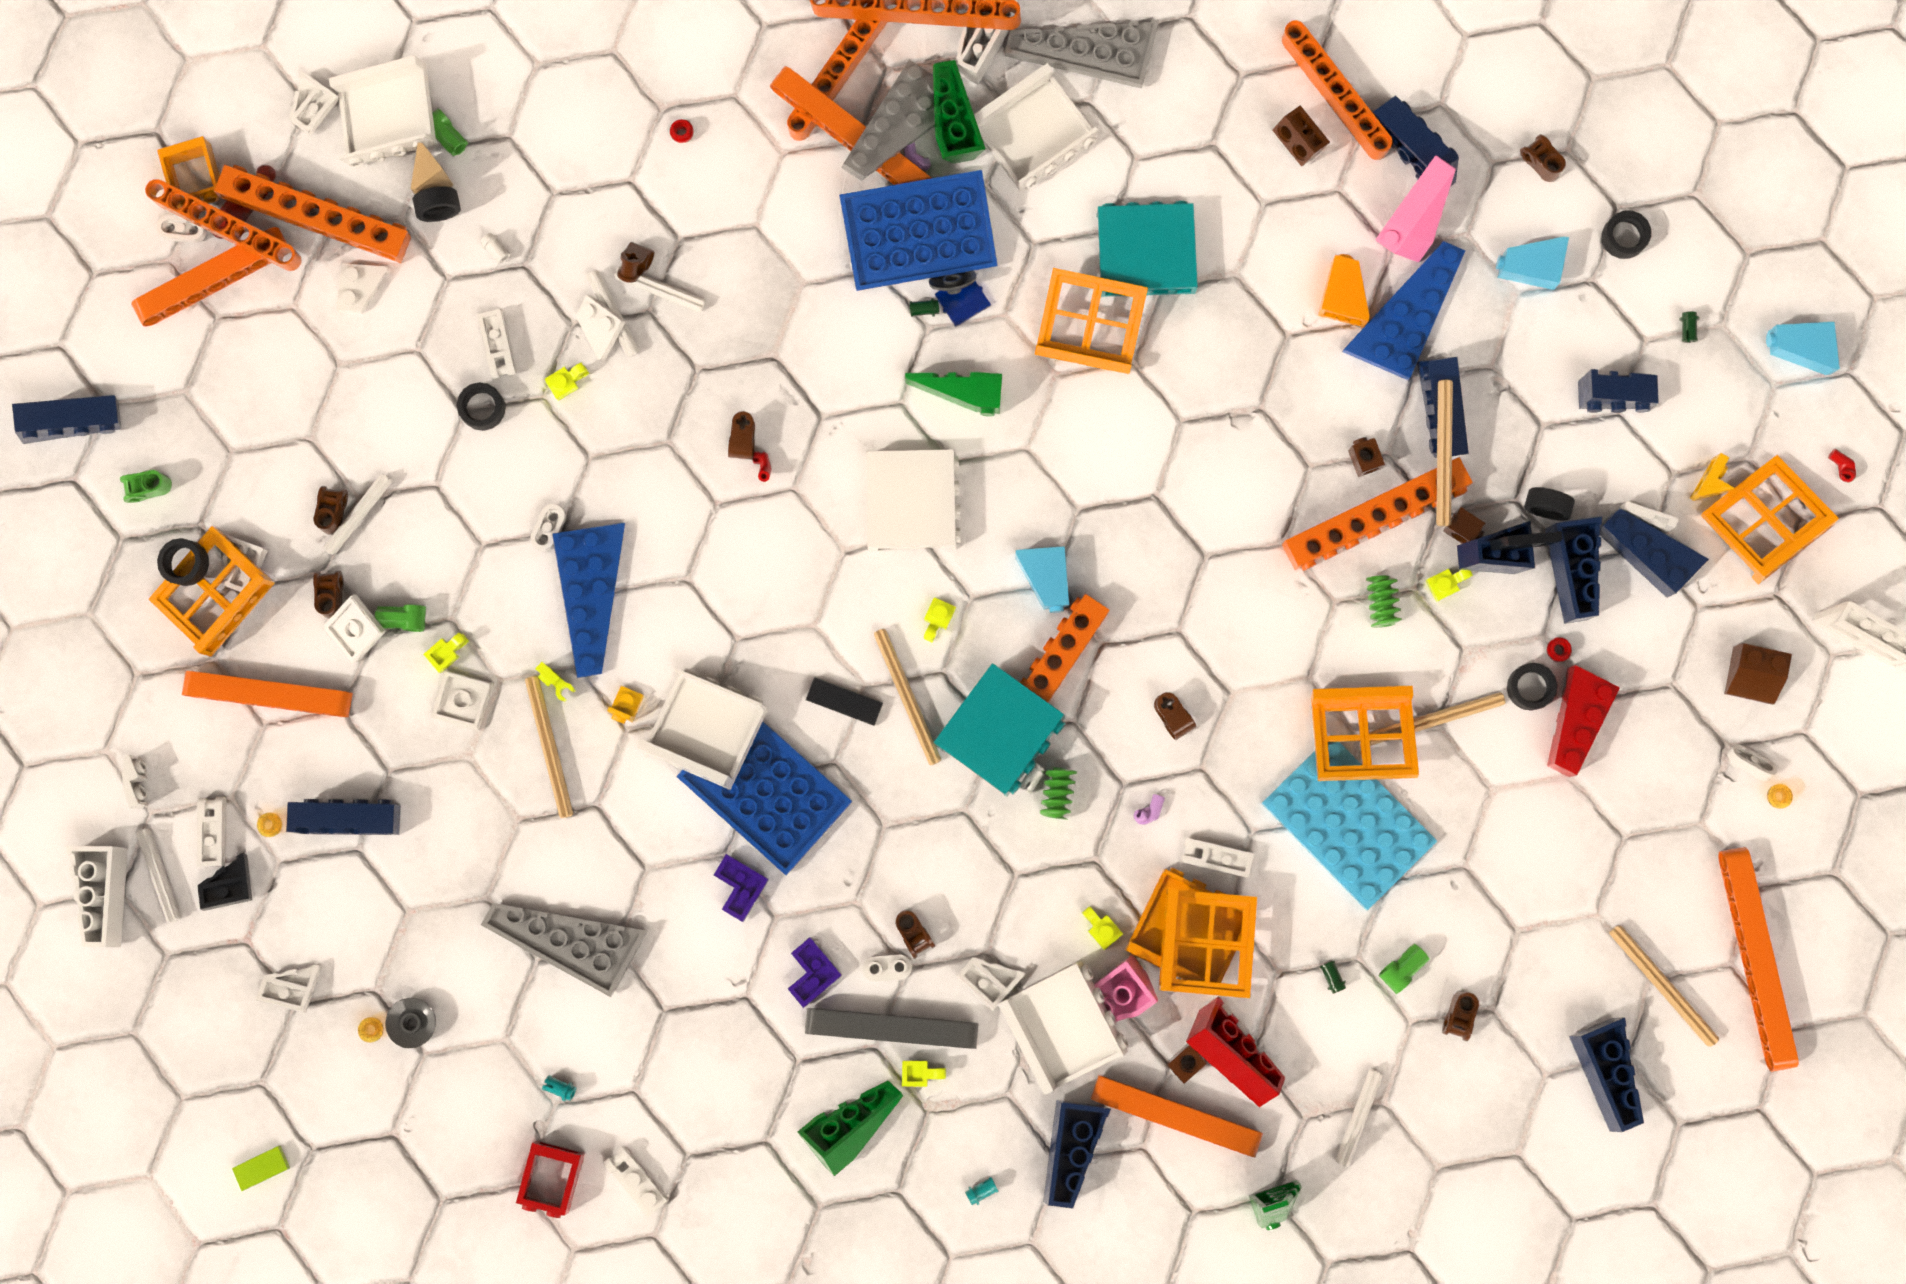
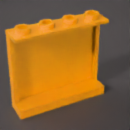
[1125,867,1243,996]

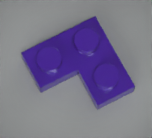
[713,854,769,922]
[788,937,842,1008]

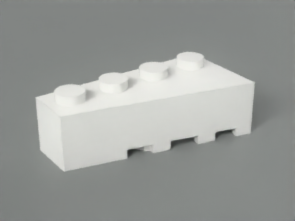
[66,846,128,947]

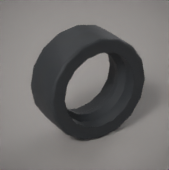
[412,186,461,222]
[1601,210,1651,259]
[456,382,506,431]
[1524,487,1575,521]
[157,538,209,586]
[1507,663,1558,711]

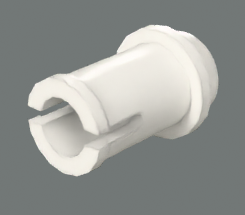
[480,233,511,264]
[1019,763,1046,795]

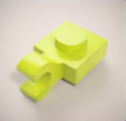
[544,362,590,401]
[1425,569,1473,602]
[924,597,956,643]
[423,632,469,673]
[535,662,576,702]
[1082,907,1123,950]
[902,1060,946,1087]

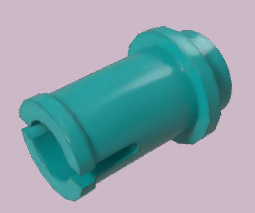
[542,1075,577,1102]
[965,1177,999,1206]

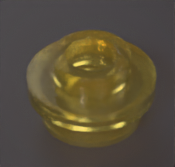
[1767,784,1793,809]
[257,812,283,837]
[358,1017,384,1043]

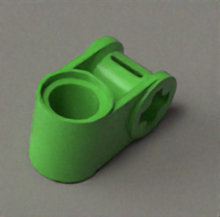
[120,470,172,503]

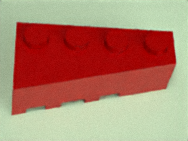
[1547,665,1620,777]
[1186,996,1285,1107]

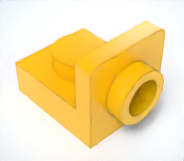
[607,686,644,724]

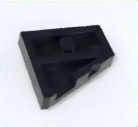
[197,853,252,911]

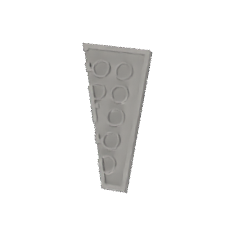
[1005,19,1159,89]
[841,60,969,181]
[481,903,648,997]

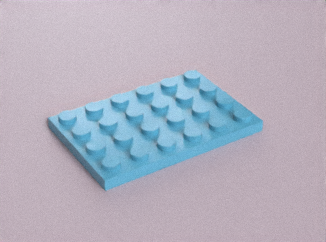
[1261,735,1437,910]

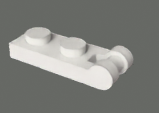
[477,309,517,380]
[197,797,227,867]
[1180,838,1254,878]
[603,1146,668,1218]

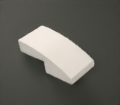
[122,755,147,809]

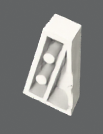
[956,10,1011,85]

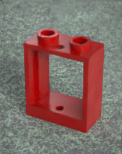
[516,1141,585,1218]

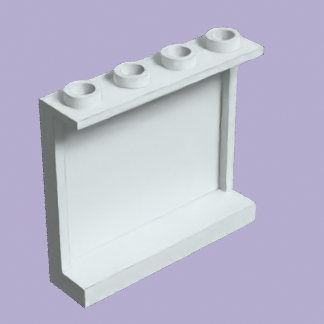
[329,55,436,167]
[974,63,1098,191]
[866,450,960,551]
[638,668,768,790]
[998,961,1128,1095]

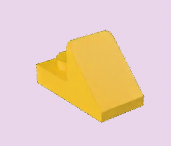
[1690,453,1734,501]

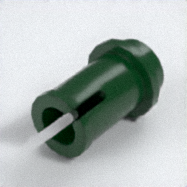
[910,298,940,317]
[1679,311,1700,343]
[1320,960,1346,994]

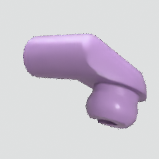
[904,142,931,171]
[1134,794,1165,825]

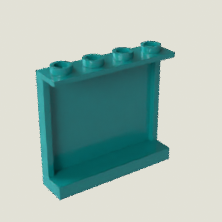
[1096,201,1198,297]
[934,663,1066,797]

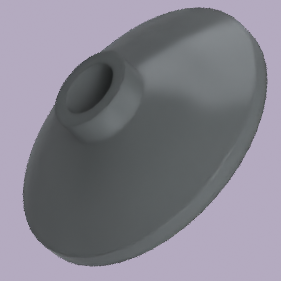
[929,271,977,294]
[385,998,436,1048]

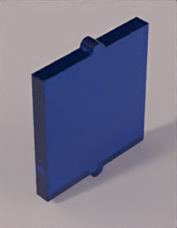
[935,281,991,327]

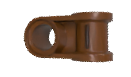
[1520,134,1566,182]
[617,242,655,283]
[728,411,755,460]
[313,486,348,535]
[313,571,344,619]
[1154,692,1196,741]
[895,910,936,959]
[1442,991,1479,1042]

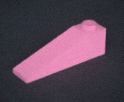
[1376,155,1456,262]
[1094,954,1158,1022]

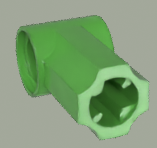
[432,108,468,157]
[375,605,426,632]
[1378,943,1430,994]

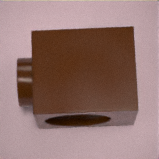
[1348,437,1385,477]
[1443,507,1485,544]
[1165,1043,1207,1084]

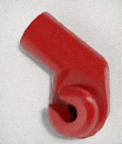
[1828,448,1856,483]
[752,451,772,482]

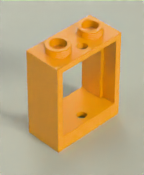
[157,136,220,208]

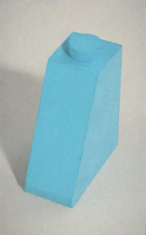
[1496,237,1569,290]
[1766,322,1840,375]
[1015,546,1069,613]

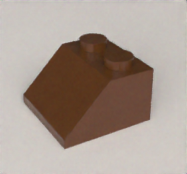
[1725,643,1792,705]

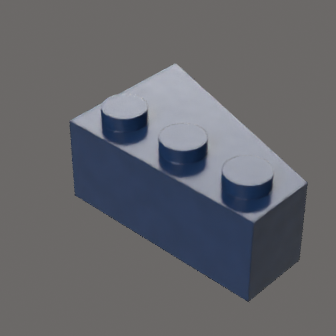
[1578,369,1659,413]
[1457,521,1535,574]

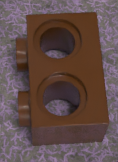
[1272,105,1330,167]

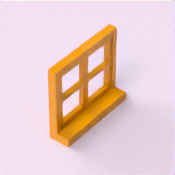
[1035,268,1148,374]
[1701,455,1839,585]
[148,526,275,657]
[1311,686,1419,781]
[1158,889,1257,998]

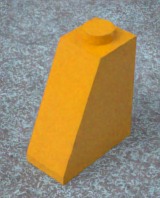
[1318,254,1370,328]

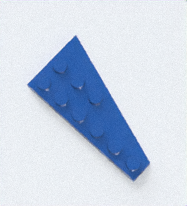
[1342,241,1466,380]
[552,523,625,678]

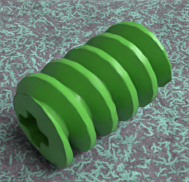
[1366,575,1402,628]
[1039,767,1077,820]

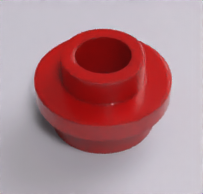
[670,119,694,143]
[1546,637,1572,662]

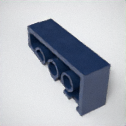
[1373,95,1459,186]
[1417,357,1469,458]
[12,395,121,444]
[1600,508,1709,598]
[1545,516,1602,624]
[286,799,401,835]
[1569,1017,1644,1133]
[1043,1100,1111,1209]

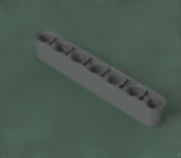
[805,1008,979,1049]

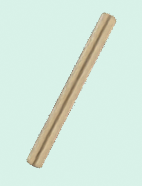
[1436,380,1453,526]
[874,629,941,766]
[525,676,573,818]
[1369,692,1506,746]
[1609,925,1719,1047]

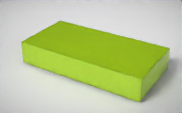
[232,1145,290,1192]

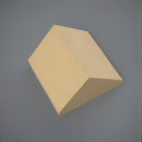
[411,143,453,194]

